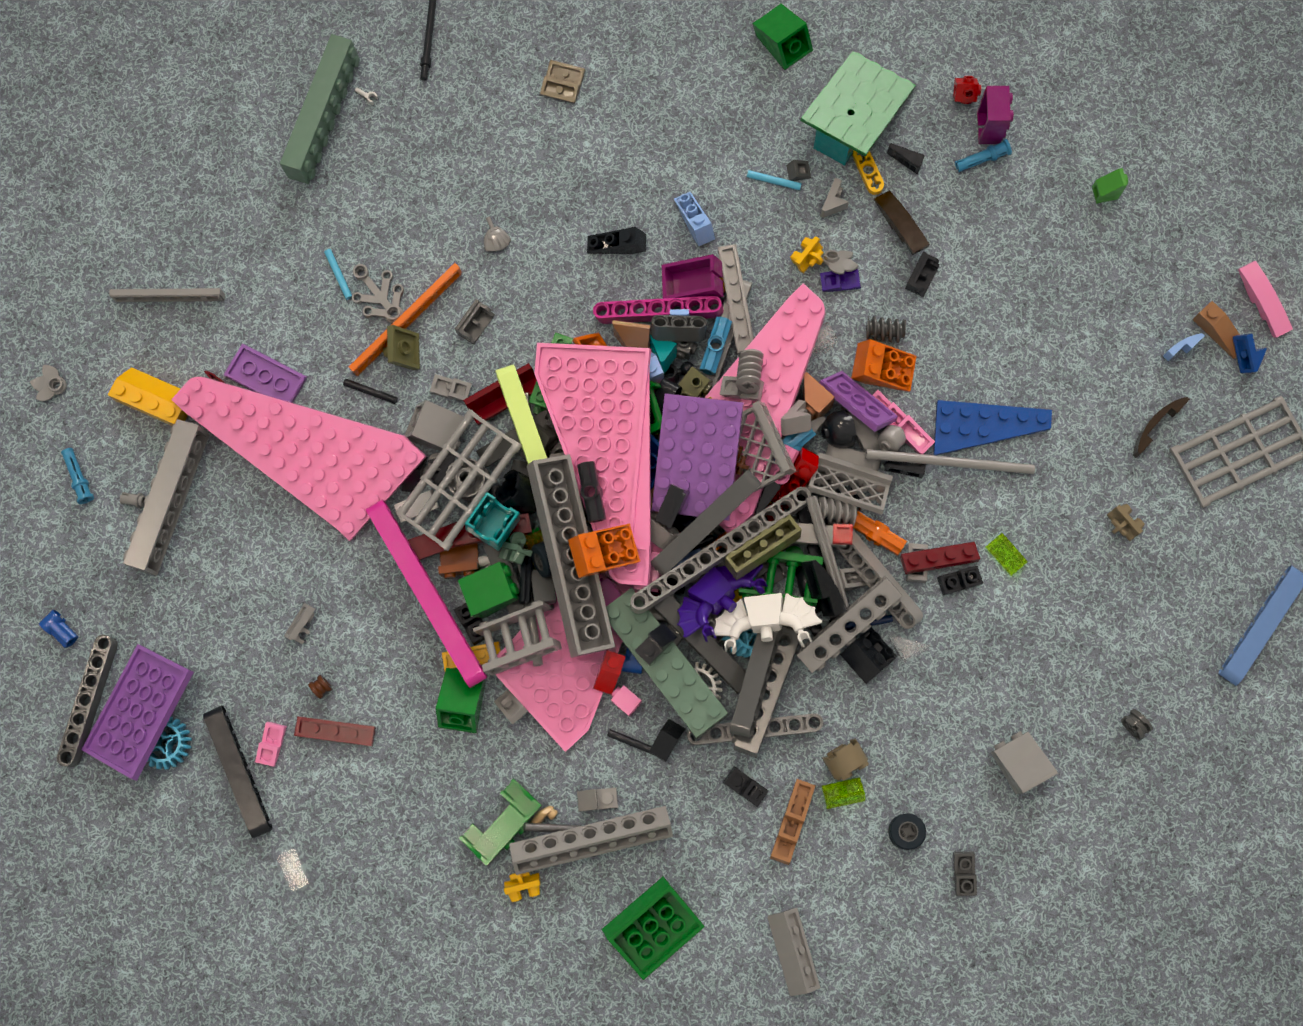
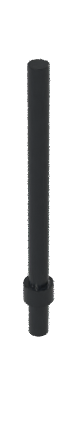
[420,0,436,81]

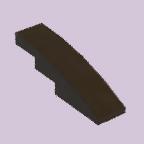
[874,190,930,255]

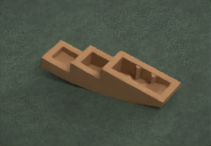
[770,779,816,865]

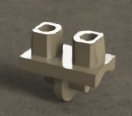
[1107,504,1145,541]

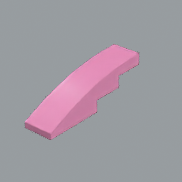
[1238,261,1293,338]
[872,390,935,454]

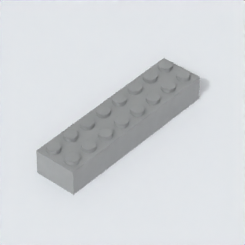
[123,419,209,576]

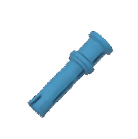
[955,139,1012,172]
[61,448,94,504]

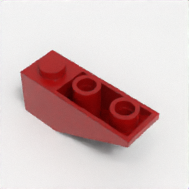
[771,447,819,509]

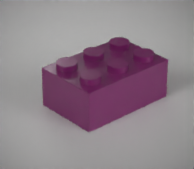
[977,86,1014,144]
[662,254,724,299]

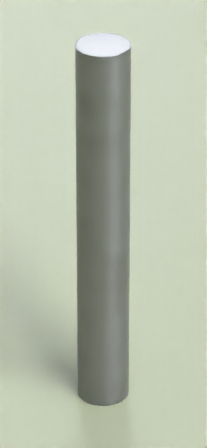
[523,823,581,832]

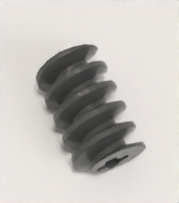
[866,316,906,343]

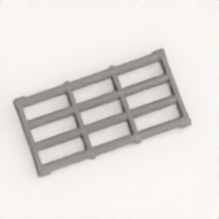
[1169,396,1303,508]
[396,409,522,551]

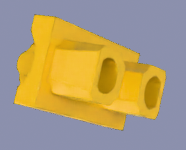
[790,236,824,274]
[504,872,540,902]

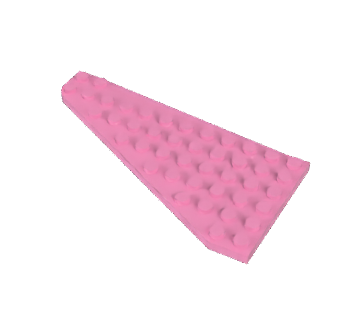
[534,343,651,586]
[496,549,654,752]

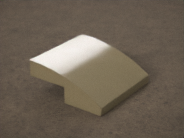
[540,60,586,103]

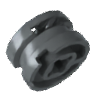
[1121,709,1153,740]

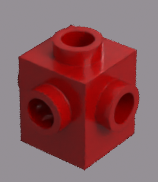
[953,76,981,104]

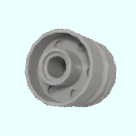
[446,458,490,501]

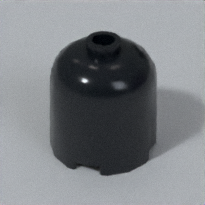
[495,469,537,515]

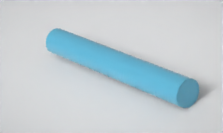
[747,170,802,190]
[324,249,352,300]

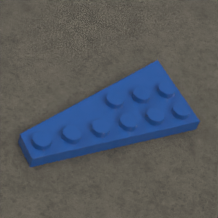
[933,400,1052,456]

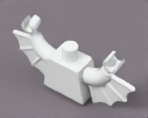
[714,593,822,654]

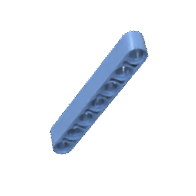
[1218,565,1303,686]

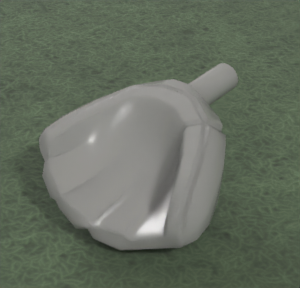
[484,216,511,252]

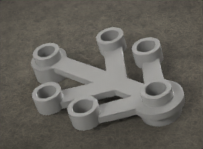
[352,264,404,323]

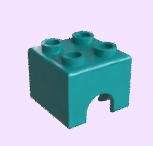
[465,492,520,551]

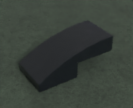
[723,766,768,807]

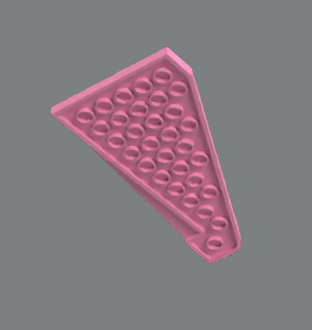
[705,283,825,533]
[171,377,427,541]

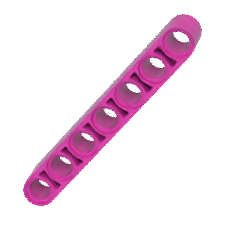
[593,296,724,324]

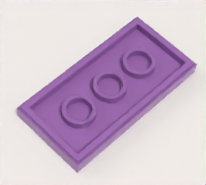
[224,343,307,403]
[819,371,898,432]

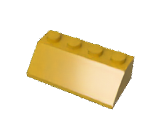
[108,367,188,426]

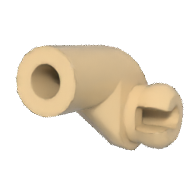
[529,806,558,823]

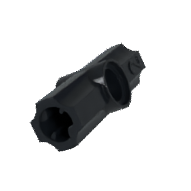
[577,461,606,523]

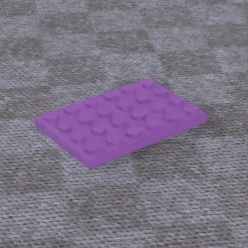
[651,394,744,521]
[81,644,194,781]

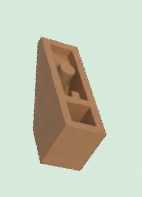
[1193,301,1240,359]

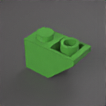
[1092,168,1128,204]

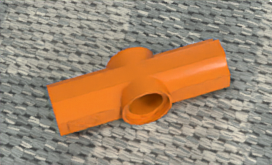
[849,511,907,556]

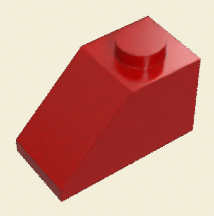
[593,650,626,695]

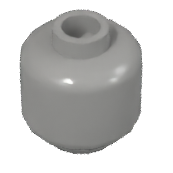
[877,425,906,452]

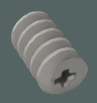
[736,349,764,393]
[818,496,857,526]

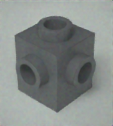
[672,341,698,360]

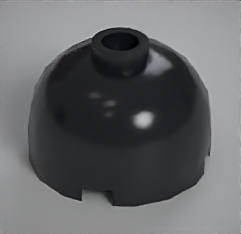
[821,410,856,448]

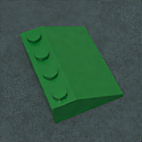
[602,876,705,980]

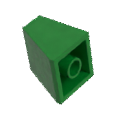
[752,4,813,70]
[458,562,519,618]
[435,668,486,733]

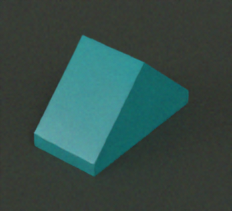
[650,335,677,374]

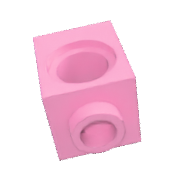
[611,685,642,717]

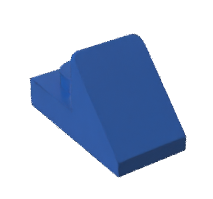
[1233,333,1267,373]

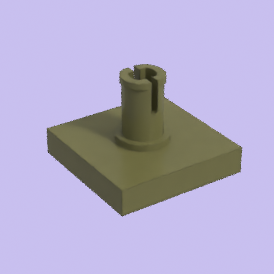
[383,325,420,370]

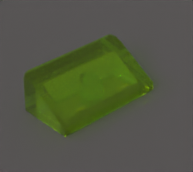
[986,533,1028,576]
[821,777,865,809]

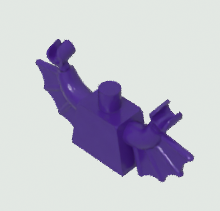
[677,564,768,642]

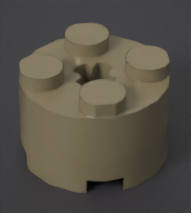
[822,738,869,781]

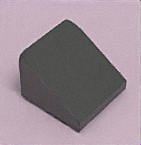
[786,160,811,181]

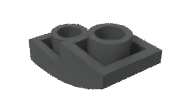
[953,851,977,896]

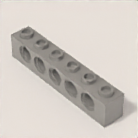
[796,576,902,673]

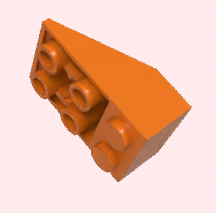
[851,339,917,392]
[568,523,640,578]

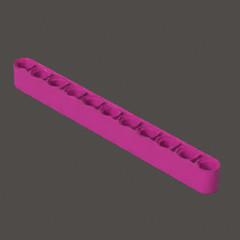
[366,499,487,688]

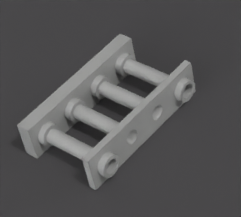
[473,601,562,676]

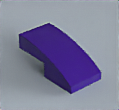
[820,269,861,292]

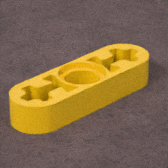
[852,150,884,195]

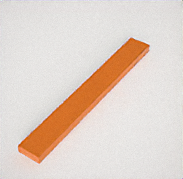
[349,263,462,376]

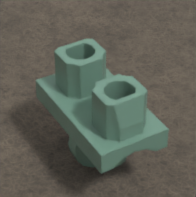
[498,532,533,565]

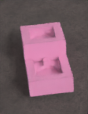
[255,722,287,767]

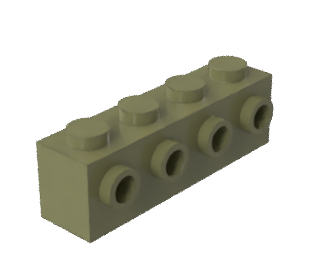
[656,366,713,438]
[725,515,802,581]

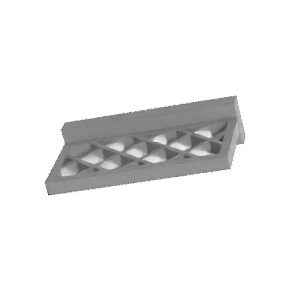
[739,400,797,492]
[808,452,893,514]

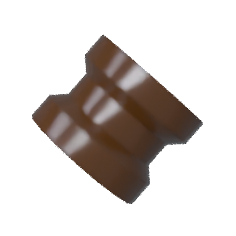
[308,674,333,699]

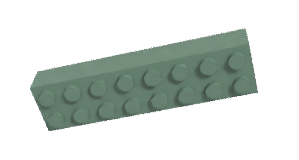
[280,34,360,184]
[606,588,728,739]

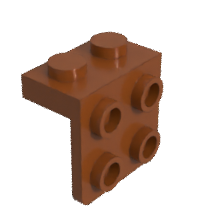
[438,543,480,579]

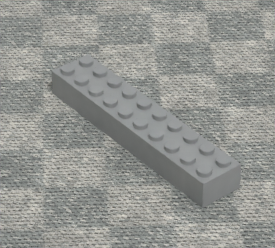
[527,454,615,658]

